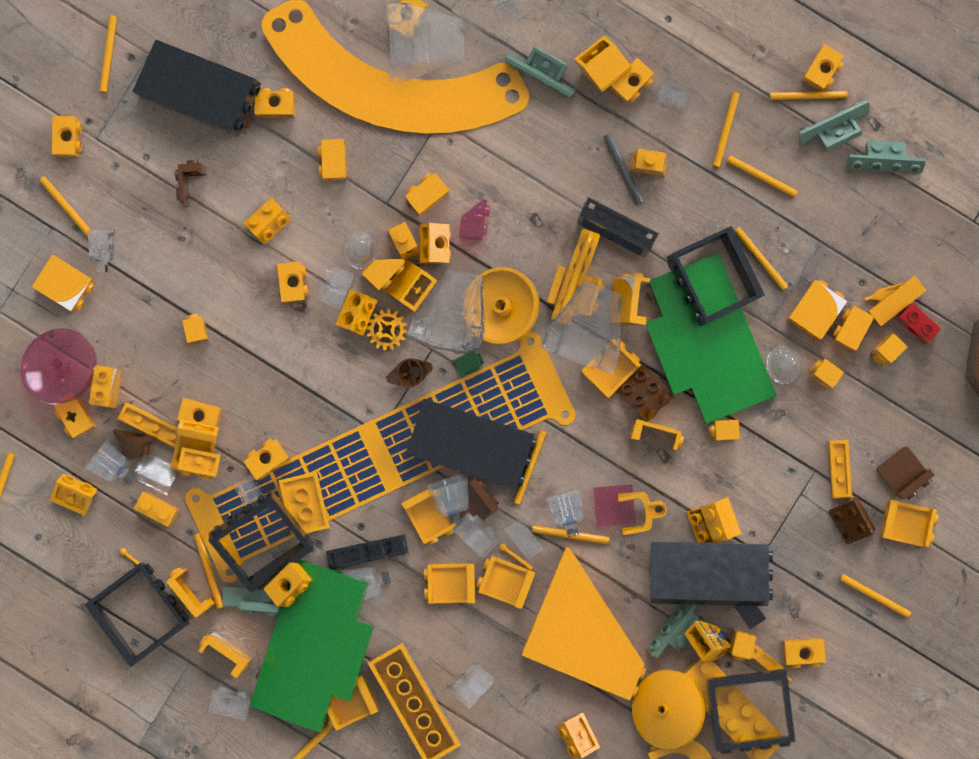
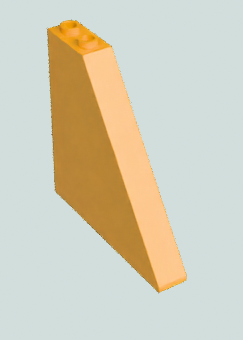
[521,547,646,700]

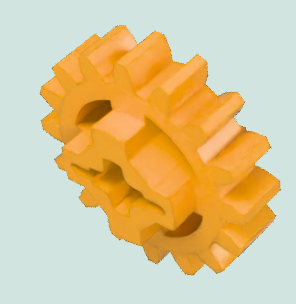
[366,309,408,351]

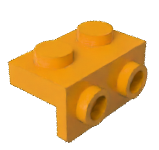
[243,197,291,244]
[177,447,221,481]

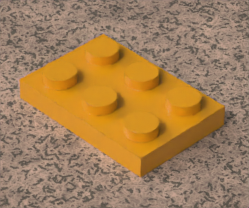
[278,471,330,537]

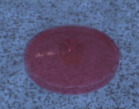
[21,328,97,404]

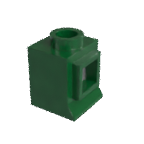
[453,350,484,378]

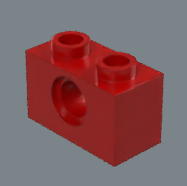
[895,303,941,344]

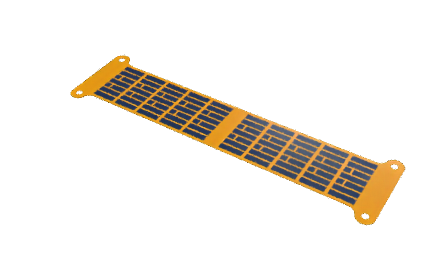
[185,331,576,583]

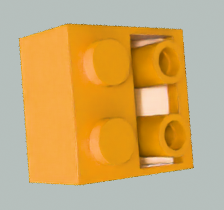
[574,36,632,92]
[360,259,405,290]
[384,260,438,314]
[686,497,742,543]

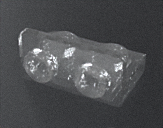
[134,454,180,495]
[208,686,252,721]

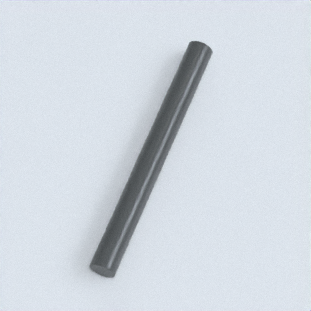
[604,133,644,205]

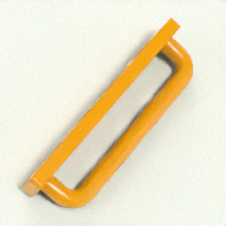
[551,229,600,325]

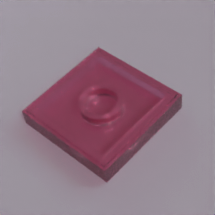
[594,484,635,526]

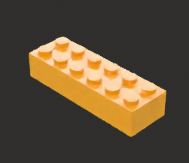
[368,642,461,759]
[682,657,783,759]

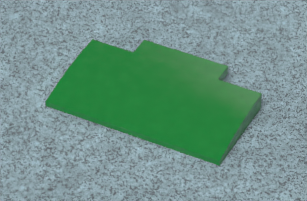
[645,253,777,424]
[250,559,374,733]

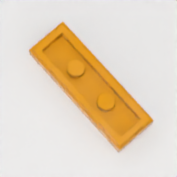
[868,275,927,326]
[828,440,852,499]

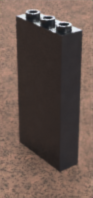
[132,40,261,137]
[406,399,537,490]
[650,542,773,606]

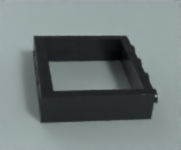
[577,197,659,258]
[666,226,765,327]
[208,490,314,593]
[85,562,190,667]
[706,669,796,754]

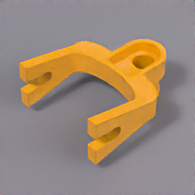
[617,492,667,535]

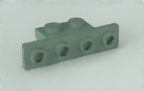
[504,46,576,97]
[798,100,870,151]
[846,140,926,174]
[222,586,280,616]
[646,604,704,659]

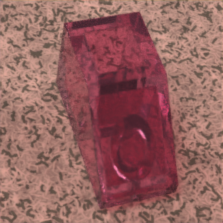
[459,200,490,240]

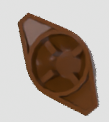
[386,358,433,387]
[113,429,157,459]

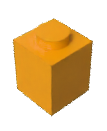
[182,314,209,344]

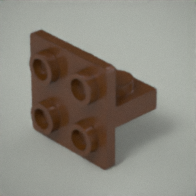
[829,496,876,544]

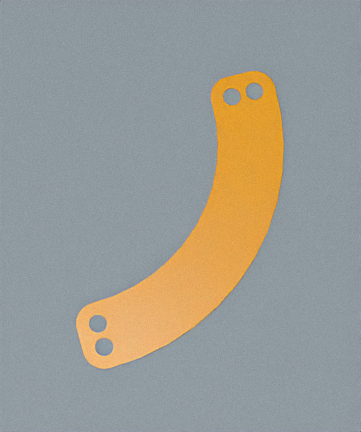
[262,0,529,134]

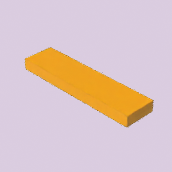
[117,402,178,448]

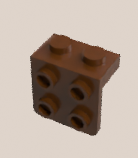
[175,160,207,207]
[617,366,674,422]
[877,446,935,500]
[446,478,500,531]

